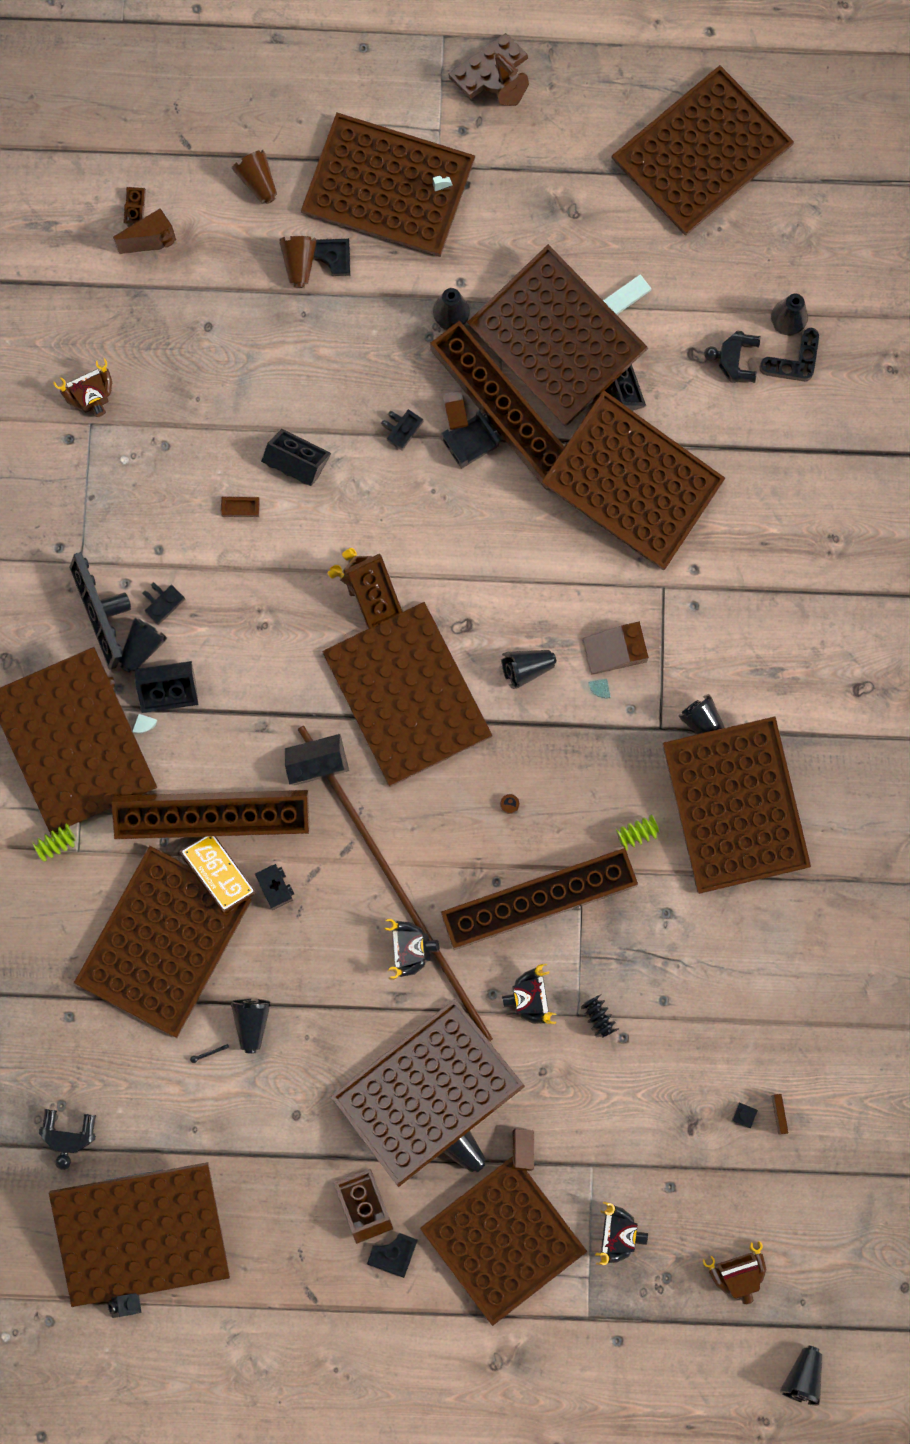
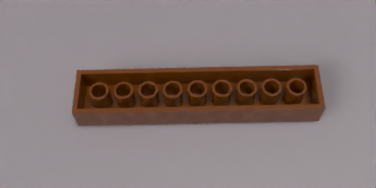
[430,321,564,490]
[112,790,310,839]
[441,848,638,950]

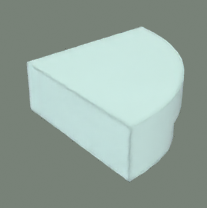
[433,176,452,191]
[133,714,157,734]

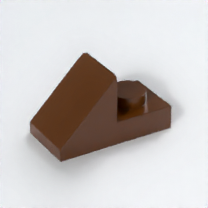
[443,390,468,430]

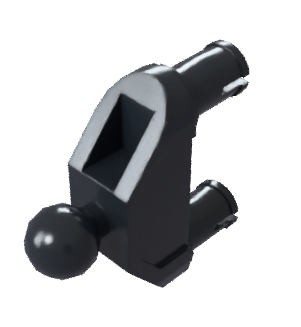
[704,331,761,383]
[39,1109,96,1170]

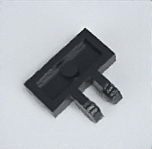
[381,409,424,451]
[142,582,185,625]

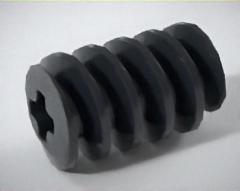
[581,994,619,1038]

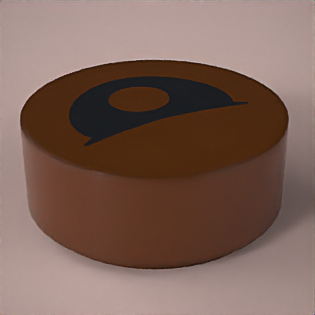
[500,794,520,814]

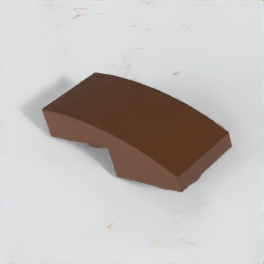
[123,187,146,224]

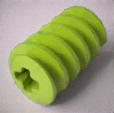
[616,815,659,851]
[32,823,76,862]

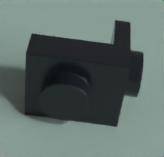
[108,1293,142,1318]

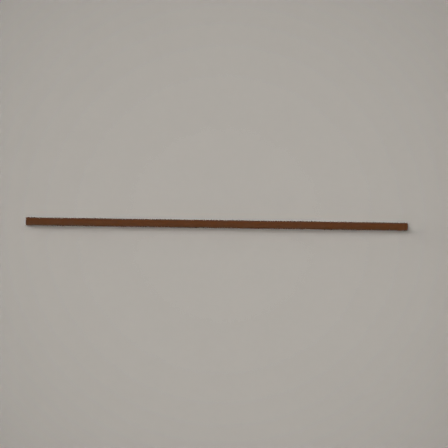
[298,726,493,1042]

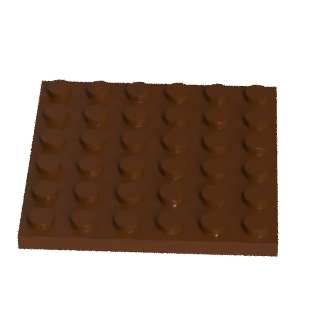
[420,1156,588,1326]

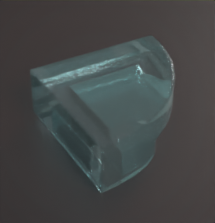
[588,679,610,699]

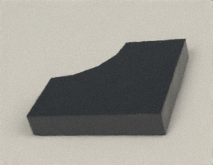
[313,238,351,276]
[367,1233,418,1278]

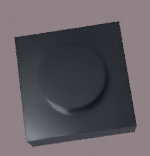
[732,1102,758,1128]

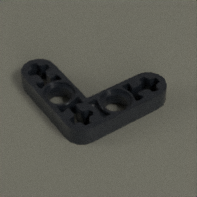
[759,328,819,382]

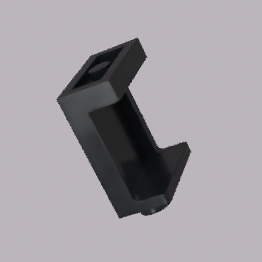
[441,410,500,469]

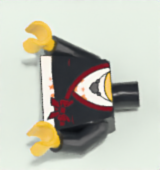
[384,919,440,980]
[502,963,556,1025]
[595,1202,648,1265]

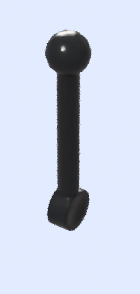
[190,1044,229,1063]

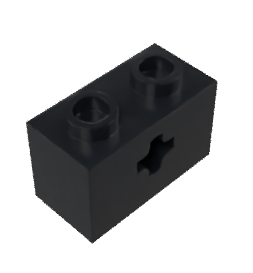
[255,864,294,911]

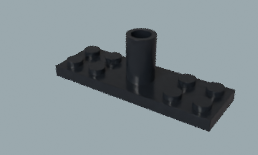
[69,552,131,670]

